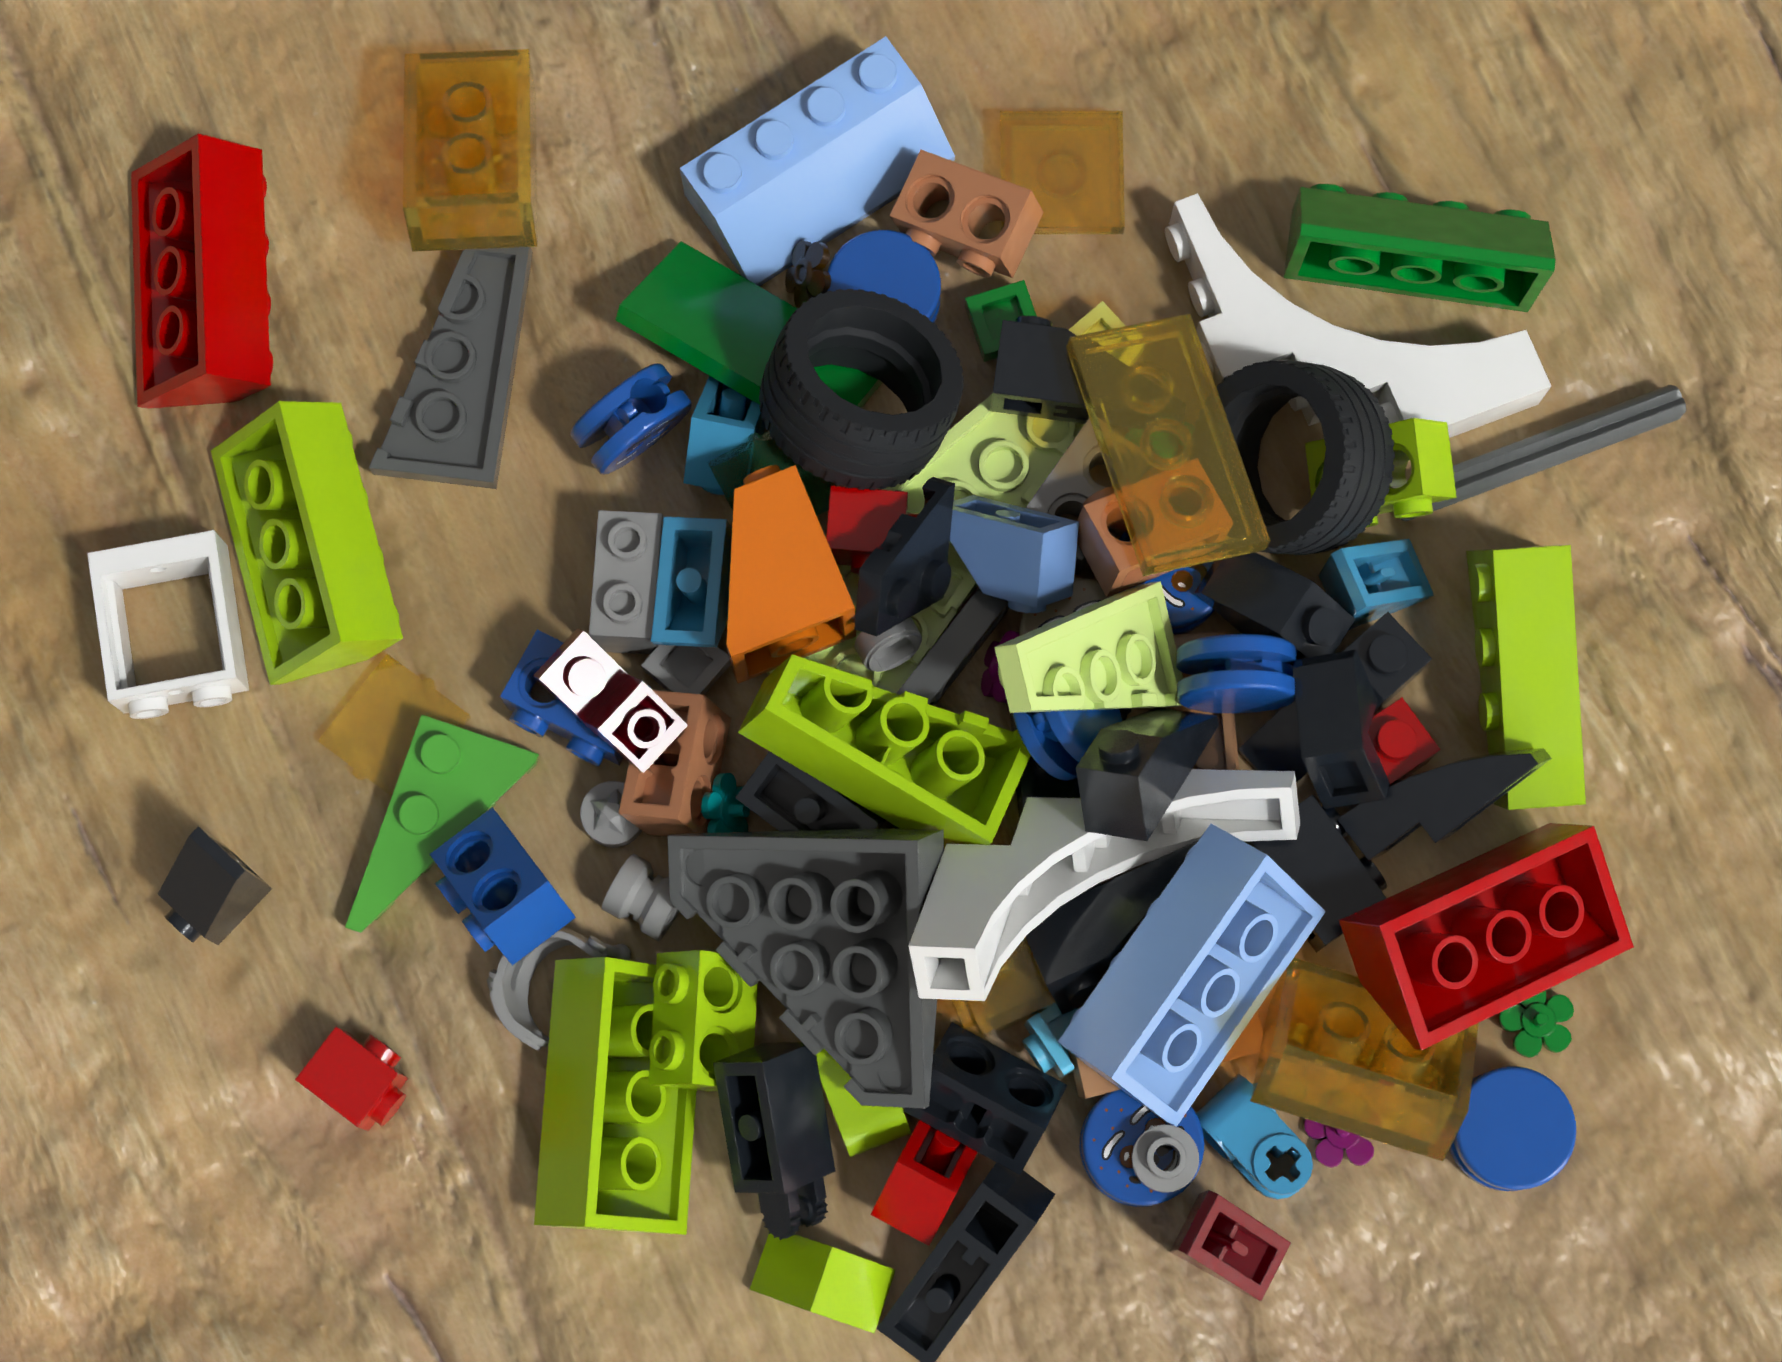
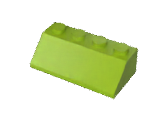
[211,401,403,685]
[534,957,697,1235]

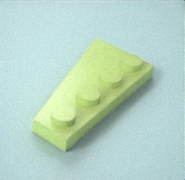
[994,581,1183,713]

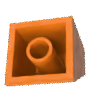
[726,465,856,684]

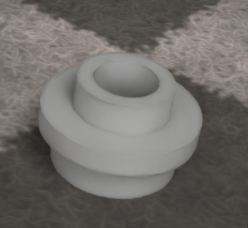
[1131,1125,1199,1193]

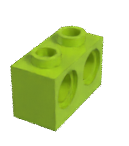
[1305,418,1457,528]
[648,950,758,1091]

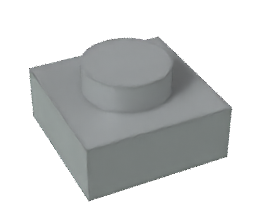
[641,645,731,695]

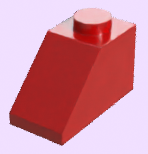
[871,1120,978,1246]

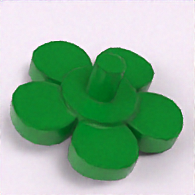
[1499,991,1574,1058]

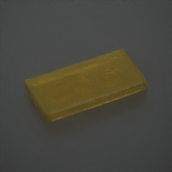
[1066,314,1271,576]

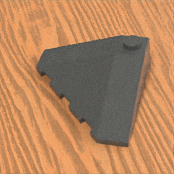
[668,829,944,1109]

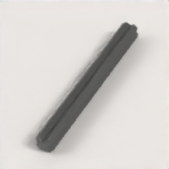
[1400,385,1686,521]

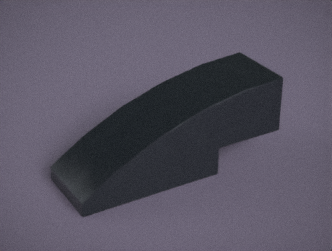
[1337,748,1552,861]

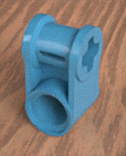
[1196,1074,1313,1200]

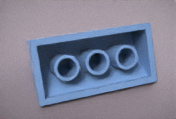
[680,36,955,286]
[1058,824,1326,1127]

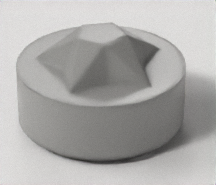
[854,617,922,672]
[580,781,642,848]

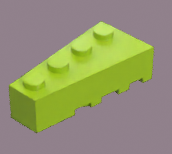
[738,654,1031,849]

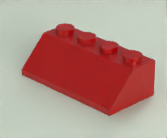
[131,133,273,409]
[1339,823,1634,1051]

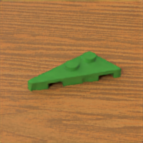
[345,714,540,933]

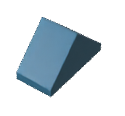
[1318,539,1434,630]

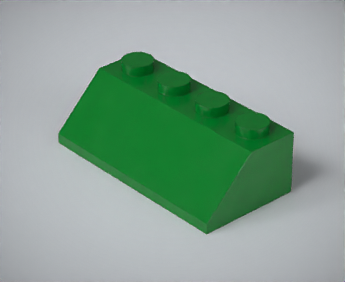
[1284,184,1556,312]

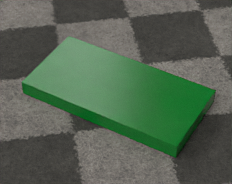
[615,241,882,408]

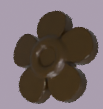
[785,240,831,308]

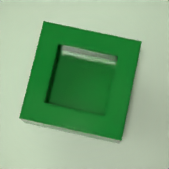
[965,280,1037,362]

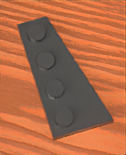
[369,237,533,489]

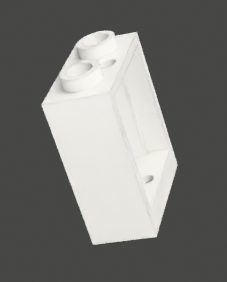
[87,530,249,719]

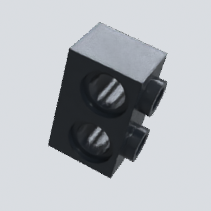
[903,1022,1067,1175]

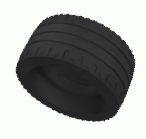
[759,289,964,490]
[1189,360,1395,555]

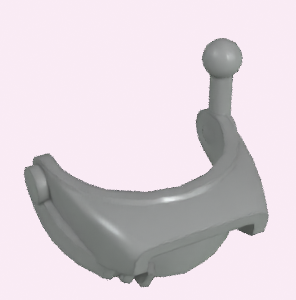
[486,927,631,1050]

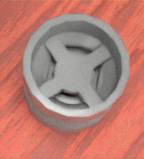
[602,853,680,942]

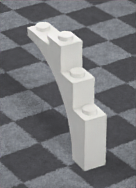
[1165,193,1551,438]
[909,769,1300,1001]

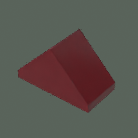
[1170,1190,1291,1301]

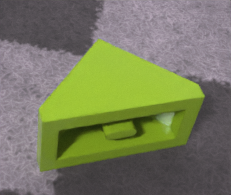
[749,1234,896,1333]

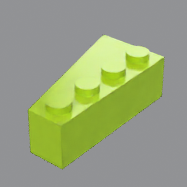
[1466,545,1586,810]

